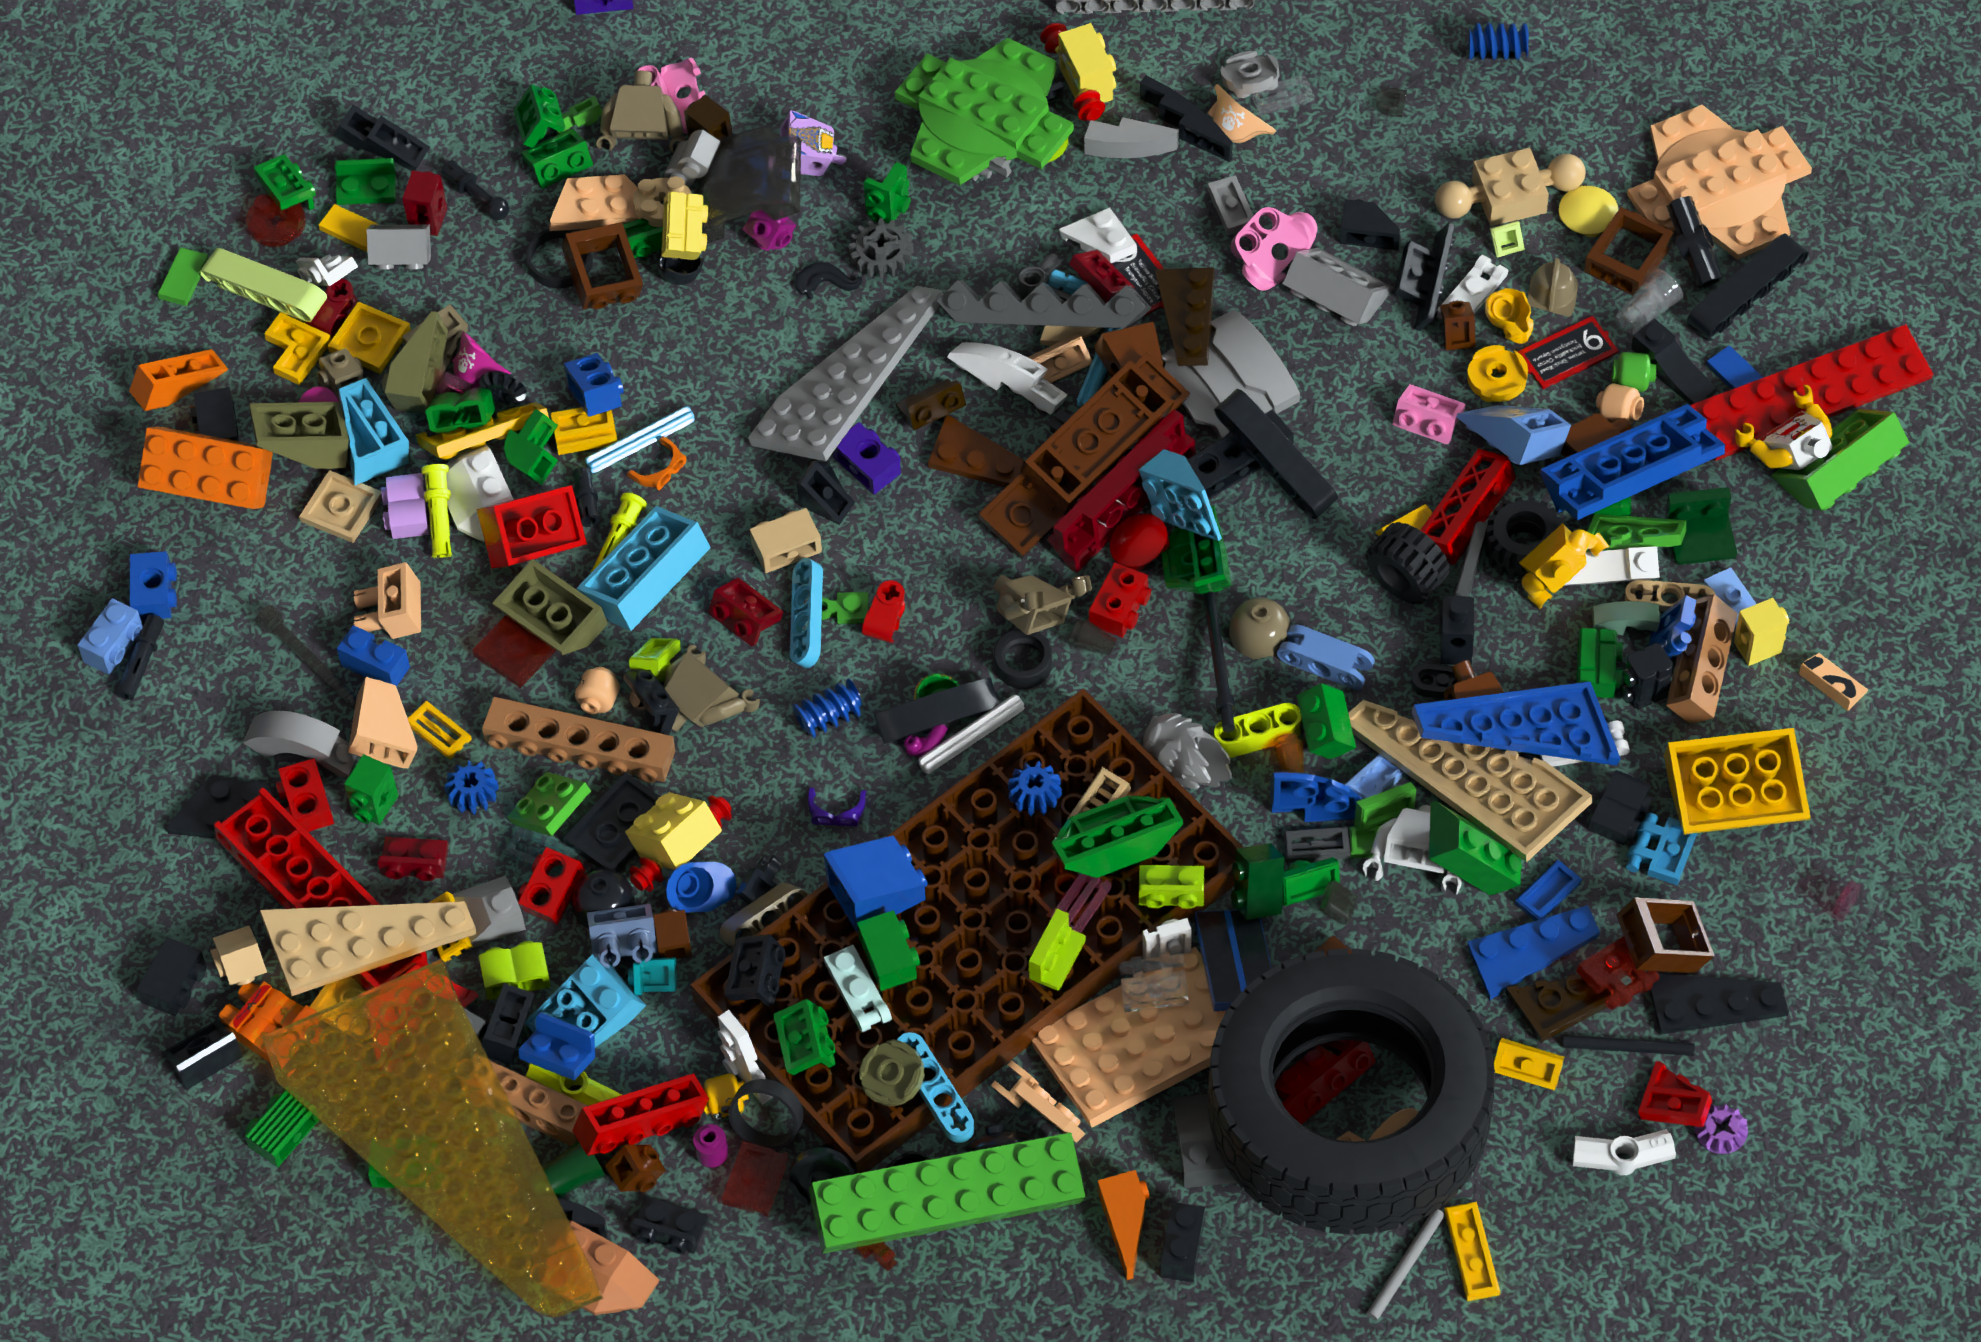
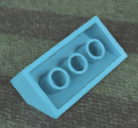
[576,506,711,631]

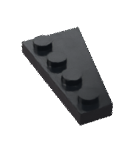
[1646,973,1789,1035]

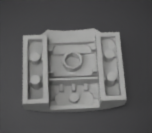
[1162,309,1300,439]

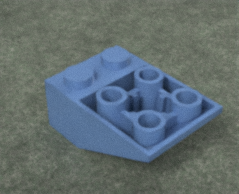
[1456,405,1571,465]

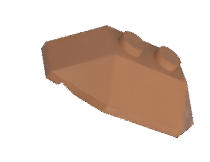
[530,1220,660,1315]

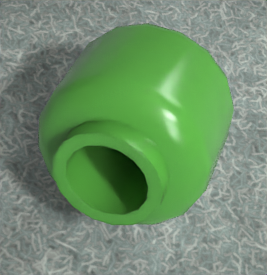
[1612,352,1656,392]

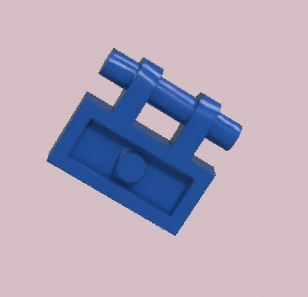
[1649,595,1697,661]

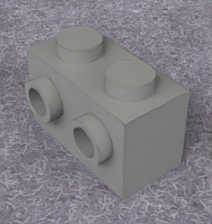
[367,224,431,270]

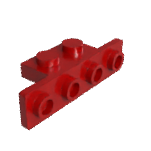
[1274,1041,1376,1125]

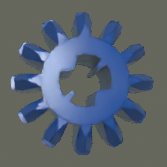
[444,759,499,815]
[1008,761,1062,816]

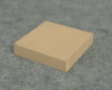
[299,470,382,543]

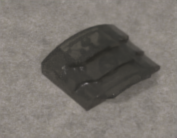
[695,126,801,243]

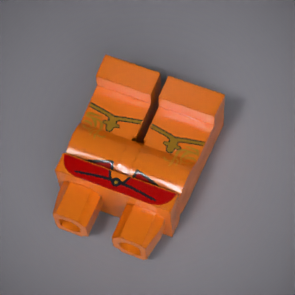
[219,981,320,1070]

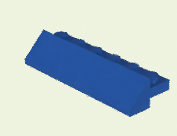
[1540,404,1725,520]

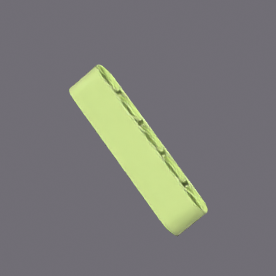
[199,248,327,322]

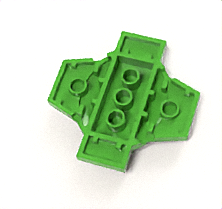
[895,38,1074,185]

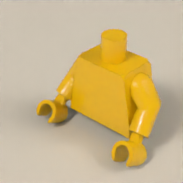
[1519,523,1610,609]

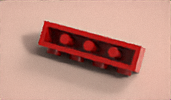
[572,1073,709,1156]

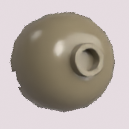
[1229,597,1290,659]

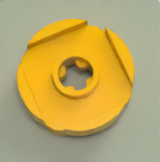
[1467,345,1528,402]

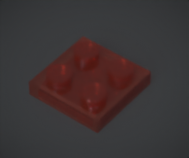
[472,615,556,688]

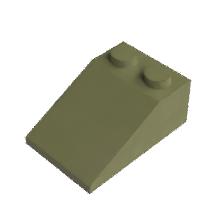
[382,311,448,414]
[249,402,349,469]

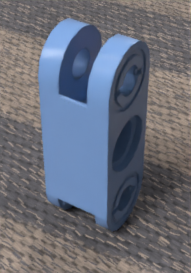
[1277,625,1375,690]

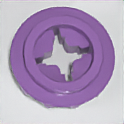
[1695,1103,1748,1154]

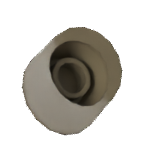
[1527,258,1578,317]

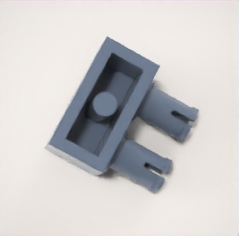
[587,904,657,968]

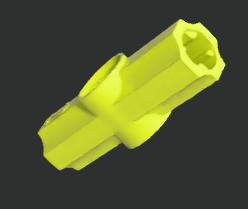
[526,1063,622,1106]

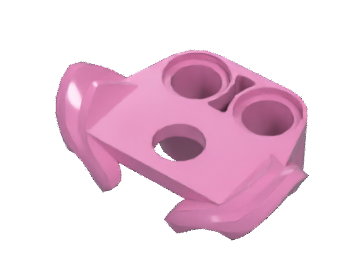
[637,57,705,134]
[1230,207,1317,291]

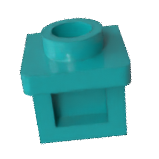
[628,957,677,995]

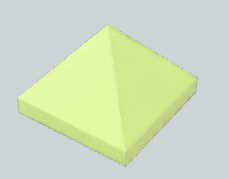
[1490,221,1525,258]

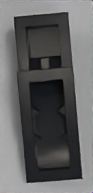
[334,104,430,171]
[1631,318,1717,405]

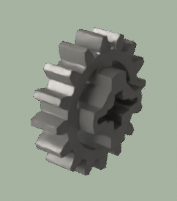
[849,218,914,279]

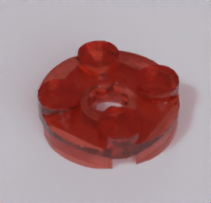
[246,195,306,247]

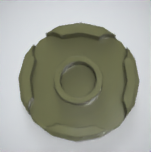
[859,1040,925,1107]

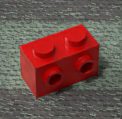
[1089,562,1152,638]

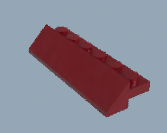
[1047,409,1196,574]

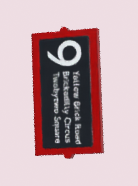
[1111,233,1164,317]
[1518,316,1619,389]

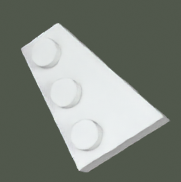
[718,1010,773,1105]

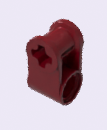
[306,279,358,338]

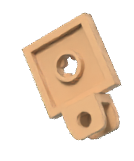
[991,1060,1085,1143]

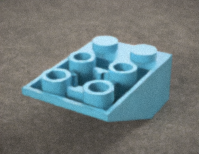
[1139,449,1222,541]
[525,954,647,1048]

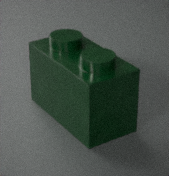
[1231,843,1284,920]

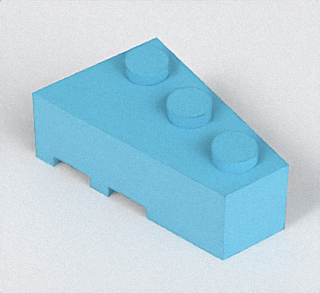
[339,378,409,486]

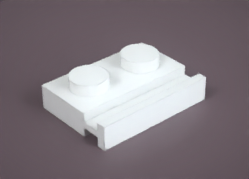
[1142,918,1191,970]

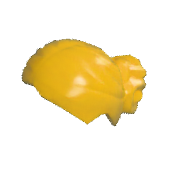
[1485,288,1533,344]

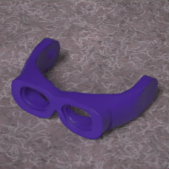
[808,788,866,826]

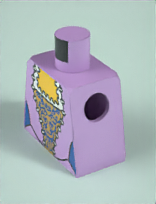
[778,110,848,176]

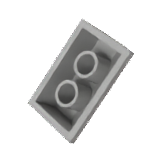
[1283,248,1394,326]

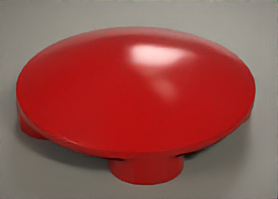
[1110,514,1170,571]

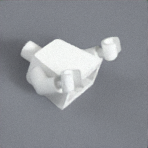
[1363,805,1462,895]

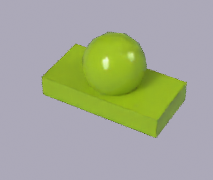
[629,638,681,683]

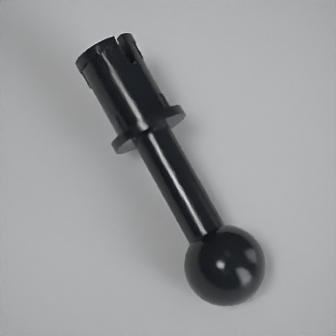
[441,160,509,220]

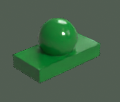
[1282,857,1340,906]

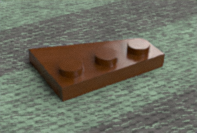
[928,414,1024,487]

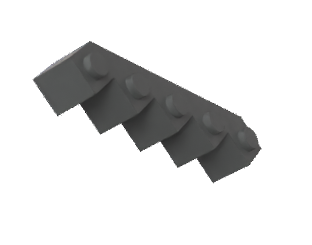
[937,280,1151,328]

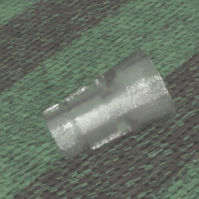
[1616,268,1683,336]

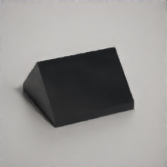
[162,1019,243,1090]

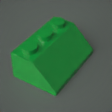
[1429,801,1522,895]

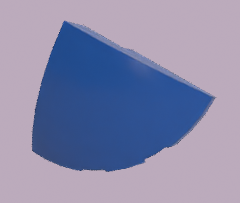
[1270,771,1362,822]

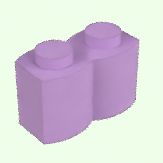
[381,473,429,539]

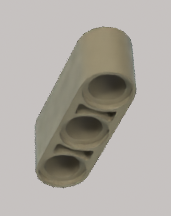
[720,883,809,948]

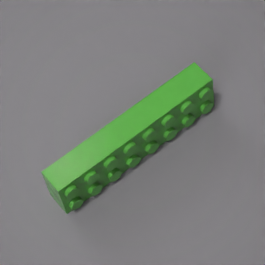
[809,1133,1086,1254]

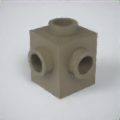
[317,348,363,400]

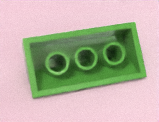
[1771,409,1910,511]

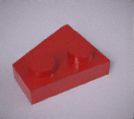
[1638,1061,1712,1127]

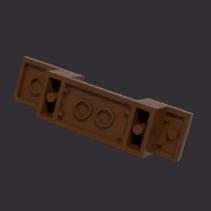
[978,352,1191,559]

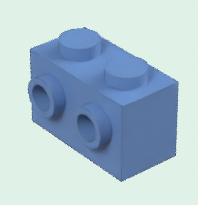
[78,598,143,675]

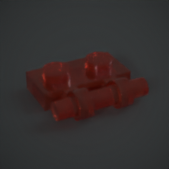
[1576,936,1660,1010]

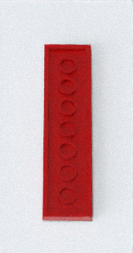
[1690,324,1934,461]

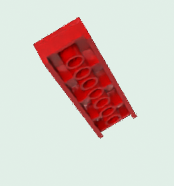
[214,787,429,998]

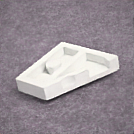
[1059,208,1137,263]

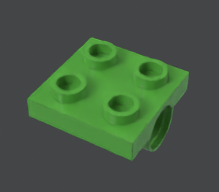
[507,772,591,836]

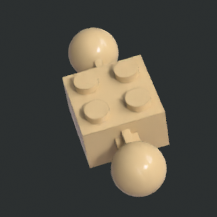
[1435,148,1586,226]

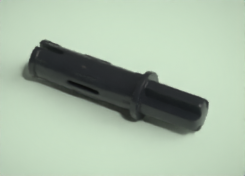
[116,615,164,700]

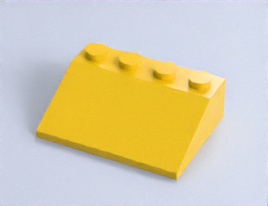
[1664,728,1811,835]

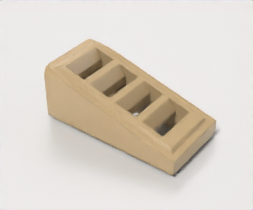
[1067,767,1131,820]

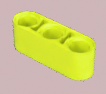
[1214,703,1302,758]

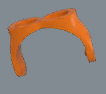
[626,436,686,490]

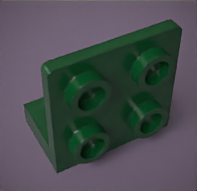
[1665,487,1737,565]

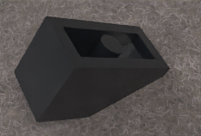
[1340,199,1401,250]

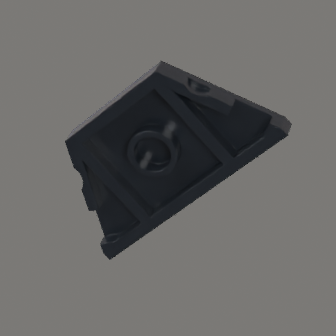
[167,777,274,839]

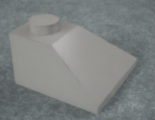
[453,876,526,951]

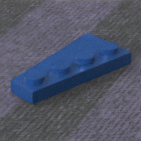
[1467,905,1600,1000]

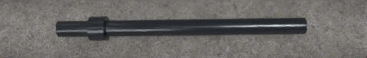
[1203,592,1235,733]

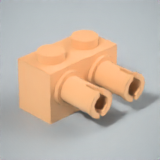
[354,562,421,639]

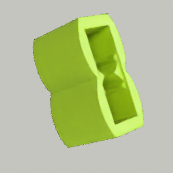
[478,941,551,1000]

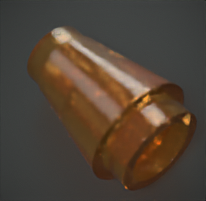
[1273,733,1304,773]

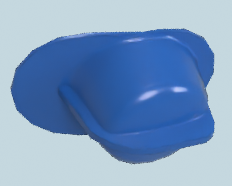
[663,861,737,913]

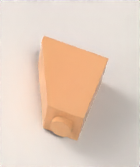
[348,677,418,769]

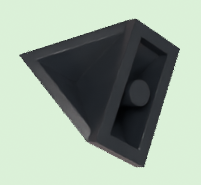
[797,461,855,525]

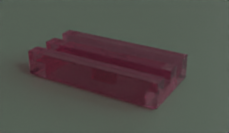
[1050,873,1111,933]

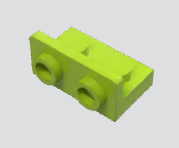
[1139,865,1204,909]
[1029,909,1086,990]

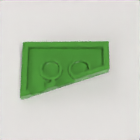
[1586,514,1686,552]

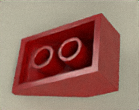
[476,485,587,569]

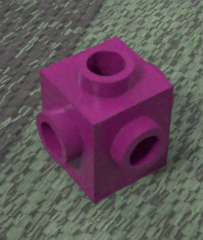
[742,205,797,251]

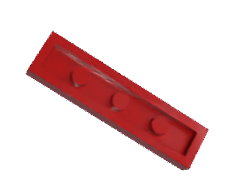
[1420,449,1516,565]

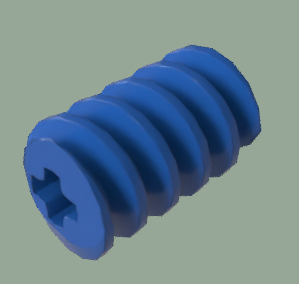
[1469,23,1529,60]
[792,678,862,738]

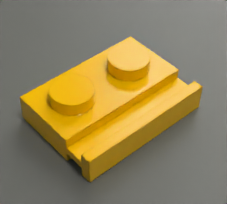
[551,407,618,455]

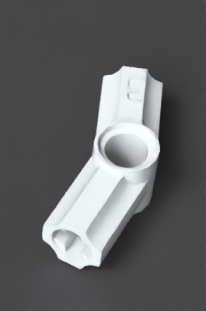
[1573,1129,1676,1175]

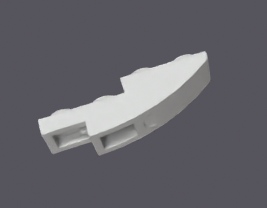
[947,342,1067,415]

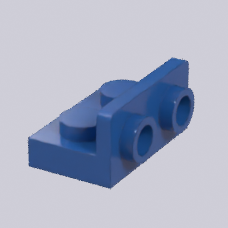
[519,1013,595,1081]

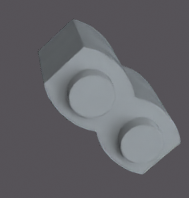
[664,130,720,187]

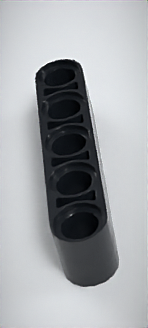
[1687,233,1809,341]
[1214,389,1338,519]

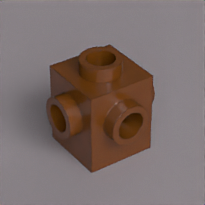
[605,1144,666,1192]

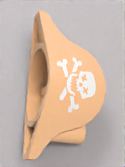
[1207,84,1276,143]

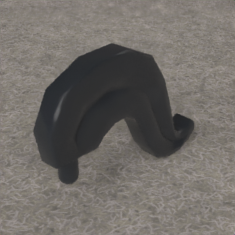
[795,262,862,299]

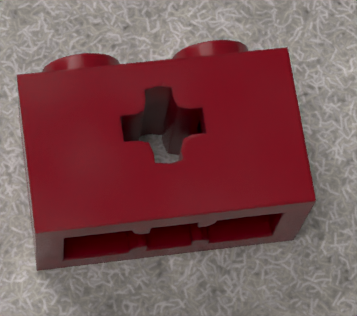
[402,170,447,236]

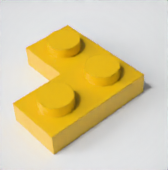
[264,312,331,385]

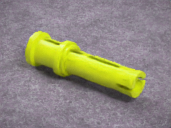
[421,464,452,558]
[590,492,647,573]

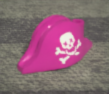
[452,331,511,389]

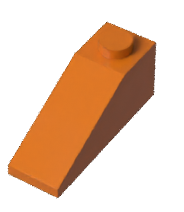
[129,349,228,411]
[1097,1170,1150,1280]

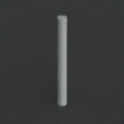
[1366,1209,1445,1321]

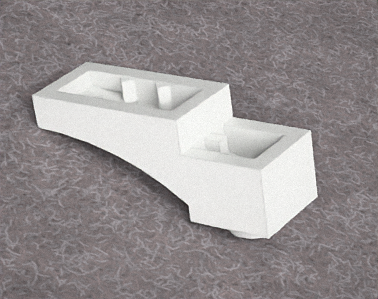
[1564,547,1660,586]

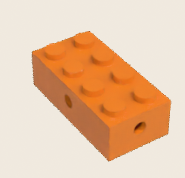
[138,426,273,509]

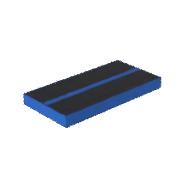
[1194,910,1272,1012]

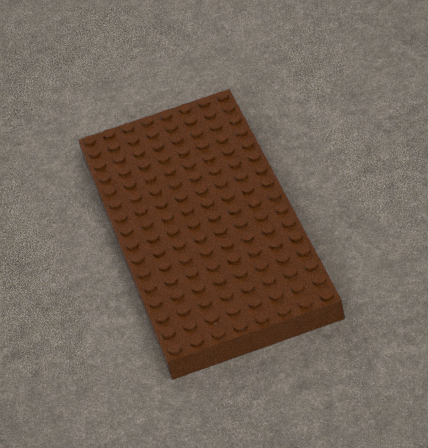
[690,688,1244,1174]

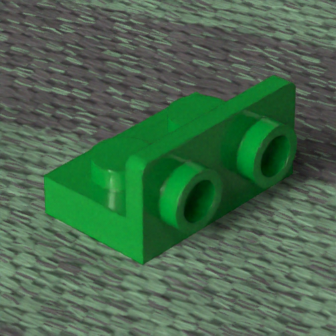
[513,84,565,148]
[521,129,593,188]
[253,154,316,211]
[335,158,396,205]
[773,999,836,1075]

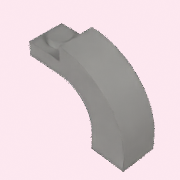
[243,711,357,778]

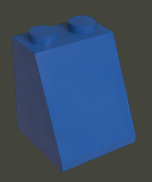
[824,835,928,934]

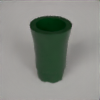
[527,1141,605,1202]

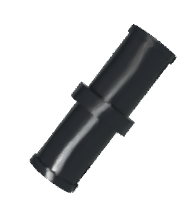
[572,467,600,527]

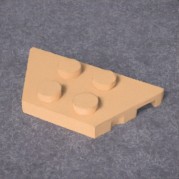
[549,174,642,231]

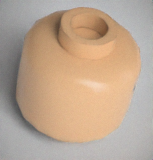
[1596,383,1644,424]
[575,667,620,714]

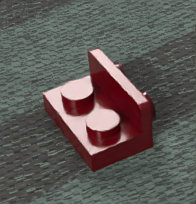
[1069,250,1135,302]
[708,577,784,647]
[378,837,449,882]

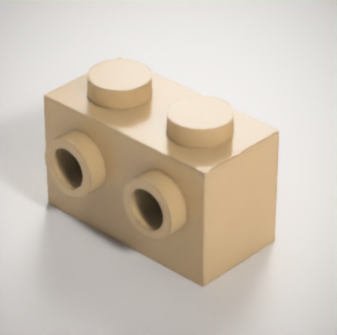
[750,508,822,574]
[210,925,267,985]

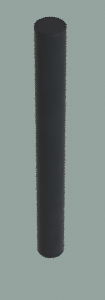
[1563,1035,1695,1056]

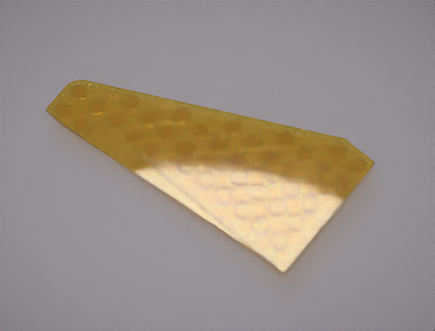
[262,959,603,1317]

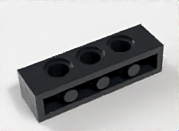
[1186,409,1294,500]

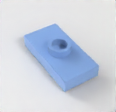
[1703,567,1756,631]
[1345,754,1405,799]

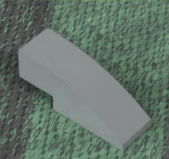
[1084,117,1179,158]

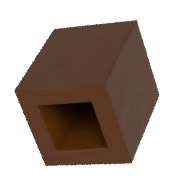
[653,909,692,959]

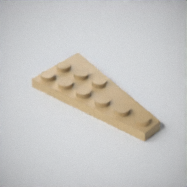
[260,901,476,996]

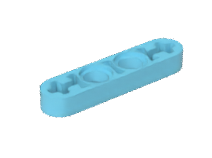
[790,558,823,669]
[897,1032,974,1143]

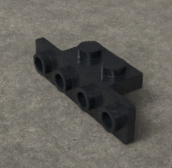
[1393,222,1455,331]

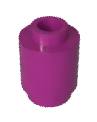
[693,1124,728,1168]

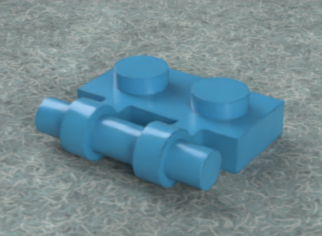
[1626,813,1698,886]

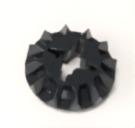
[479,371,527,405]

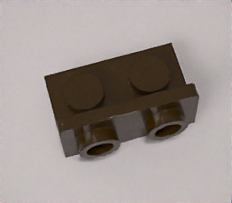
[895,379,966,431]

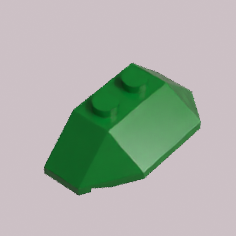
[1161,506,1232,594]
[1052,795,1183,878]

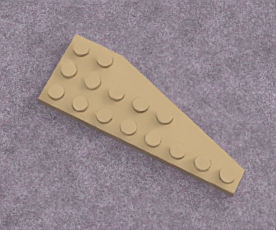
[1348,700,1592,862]

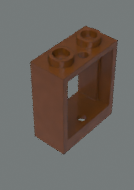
[1584,207,1673,298]
[562,222,643,310]
[1616,897,1715,973]

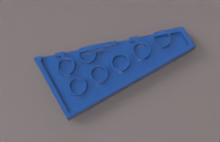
[1411,681,1621,766]

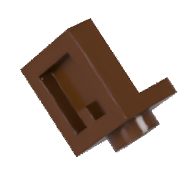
[1440,300,1476,351]

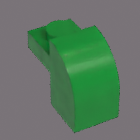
[504,409,558,485]

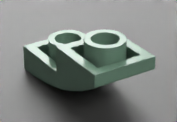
[1592,601,1660,636]

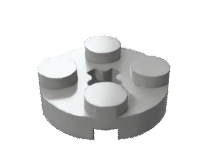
[1221,51,1280,98]

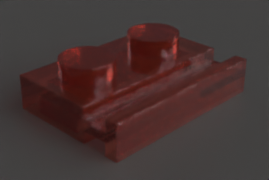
[722,1141,789,1217]

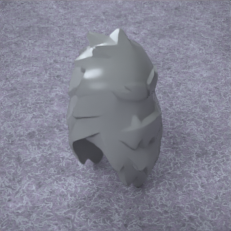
[1143,713,1232,789]

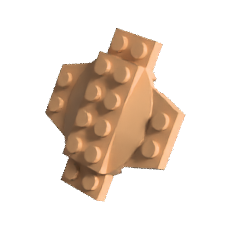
[1627,105,1812,260]

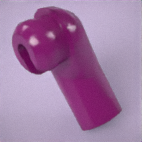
[904,725,948,757]

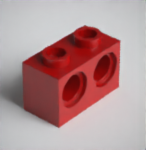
[276,758,334,832]
[518,847,586,925]

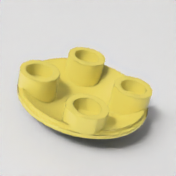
[1559,186,1618,238]

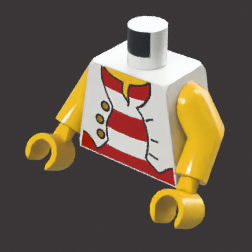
[1735,385,1832,470]

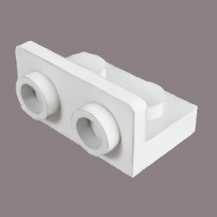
[296,255,358,286]

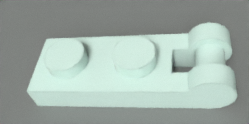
[824,945,892,1033]

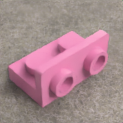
[1393,384,1466,444]

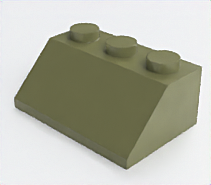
[492,559,608,655]

